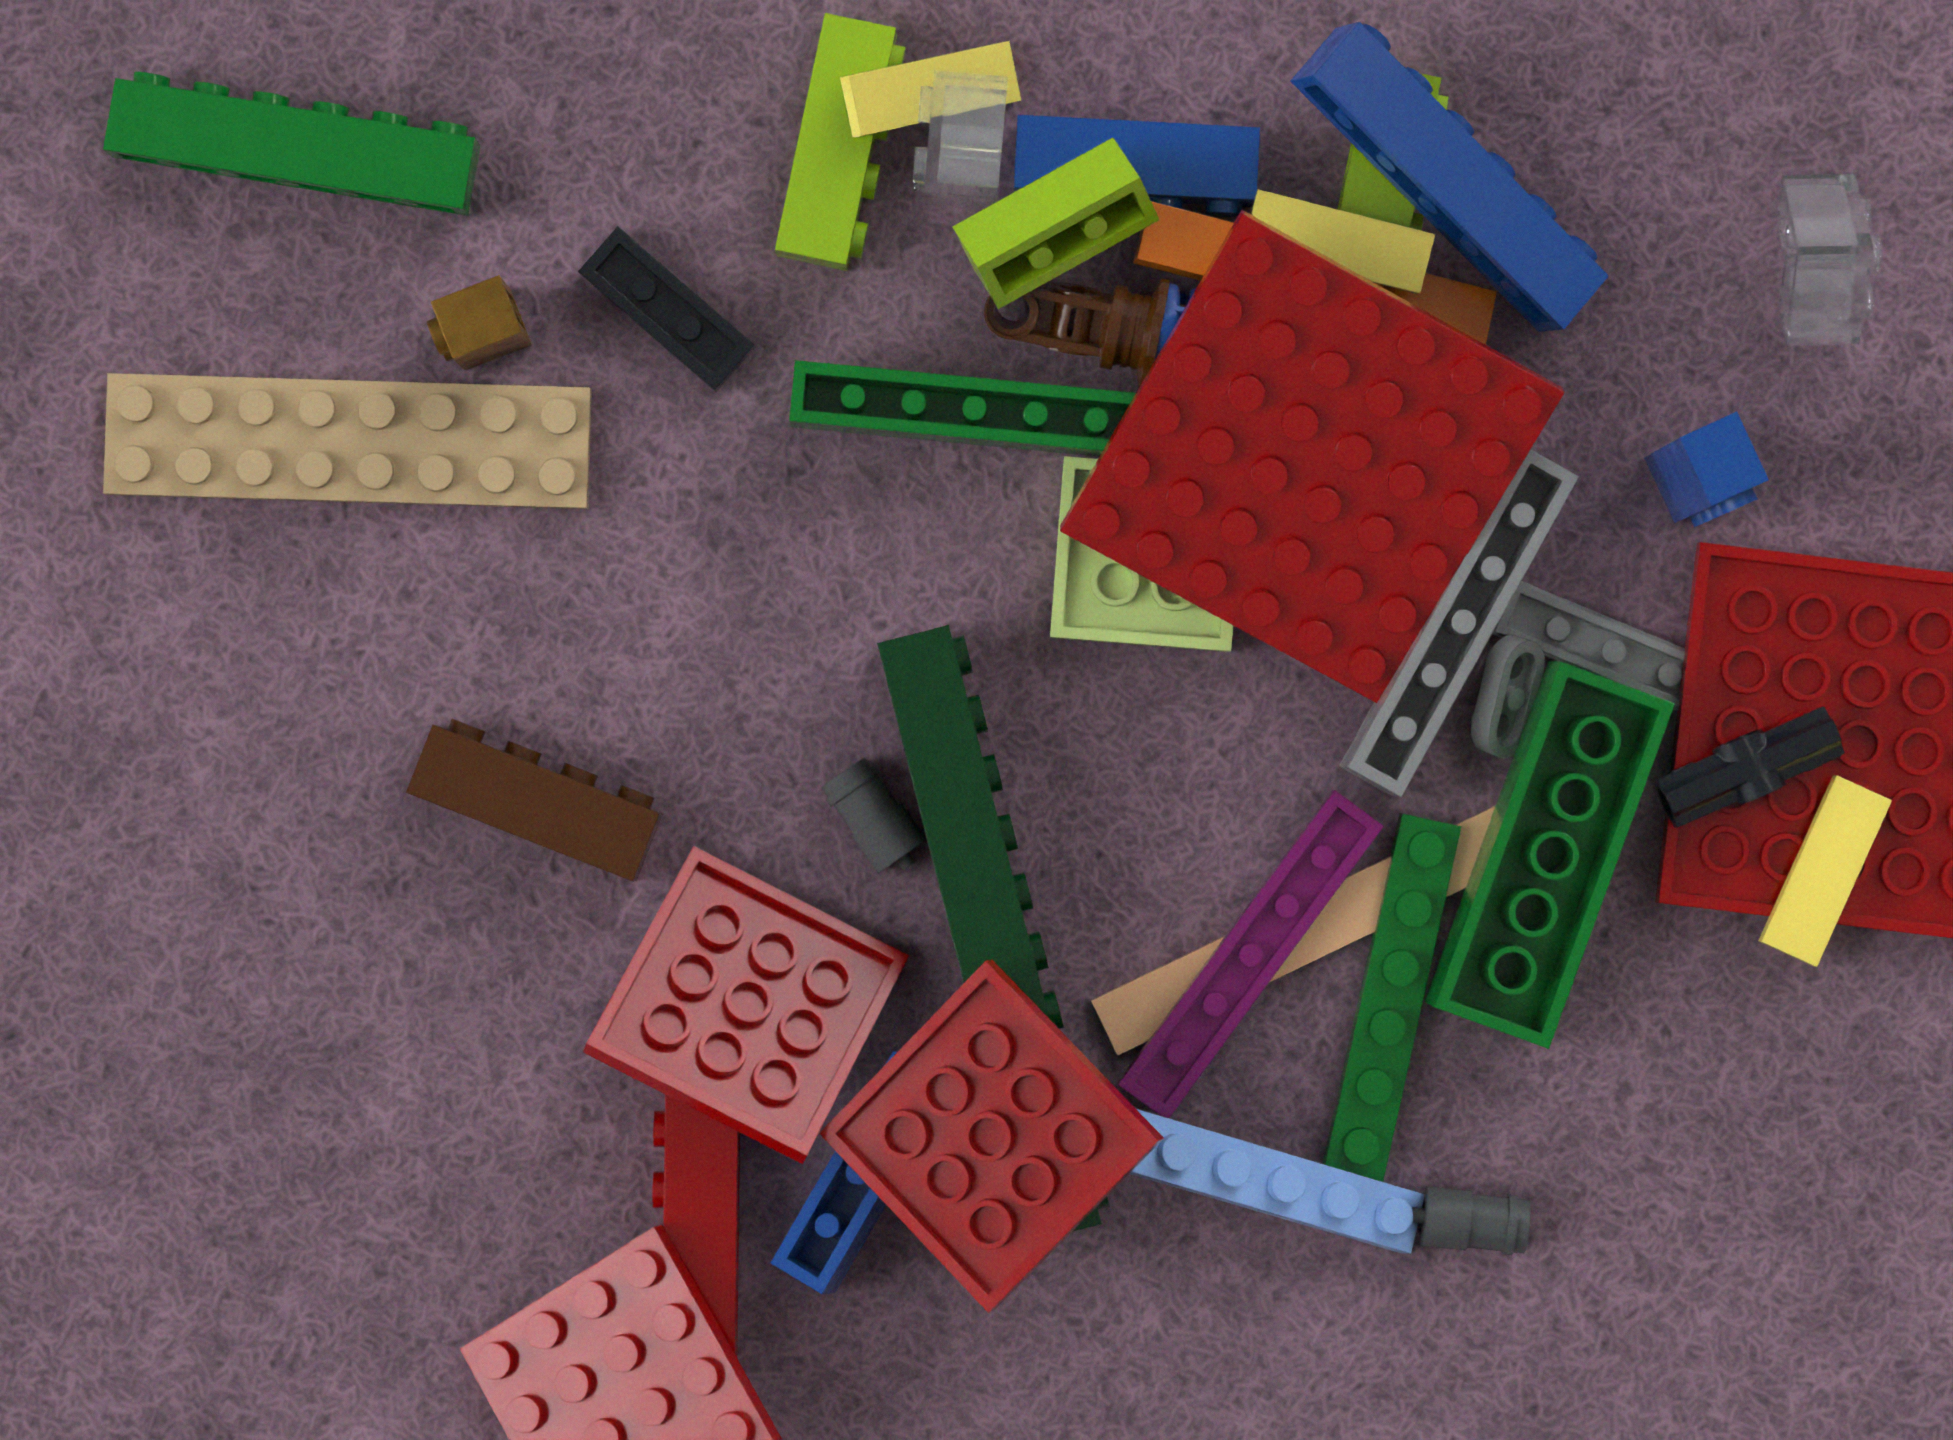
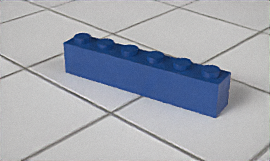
[1290,21,1609,332]

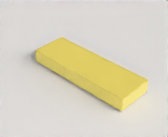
[840,41,1021,137]
[1251,189,1435,294]
[1758,775,1892,967]

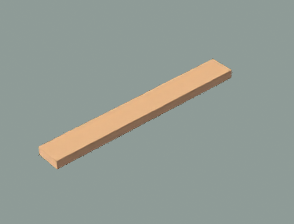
[1091,805,1496,1056]

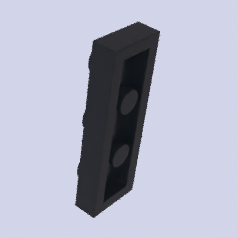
[578,226,755,392]

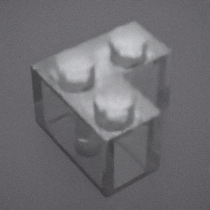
[913,70,1008,211]
[1777,174,1881,346]

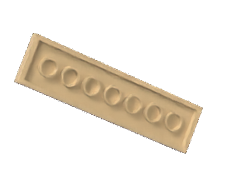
[103,373,592,509]

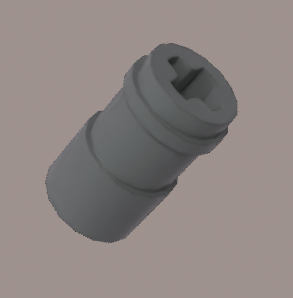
[821,757,927,874]
[1412,1186,1531,1255]

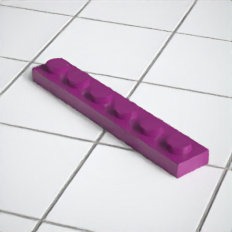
[1117,790,1384,1118]

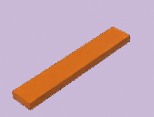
[1133,201,1497,345]

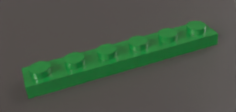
[1322,813,1462,1182]

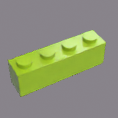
[775,13,906,271]

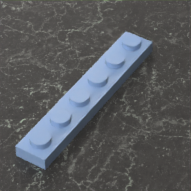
[1130,1109,1425,1253]

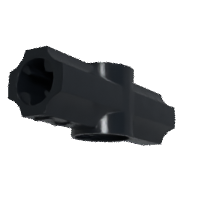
[1654,706,1845,828]

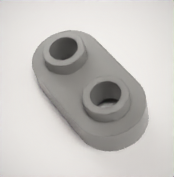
[1471,635,1545,758]

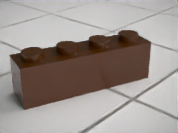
[406,719,663,882]

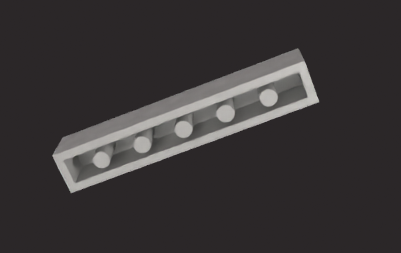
[1339,450,1579,797]

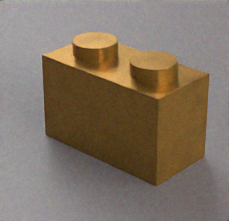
[427,275,532,371]

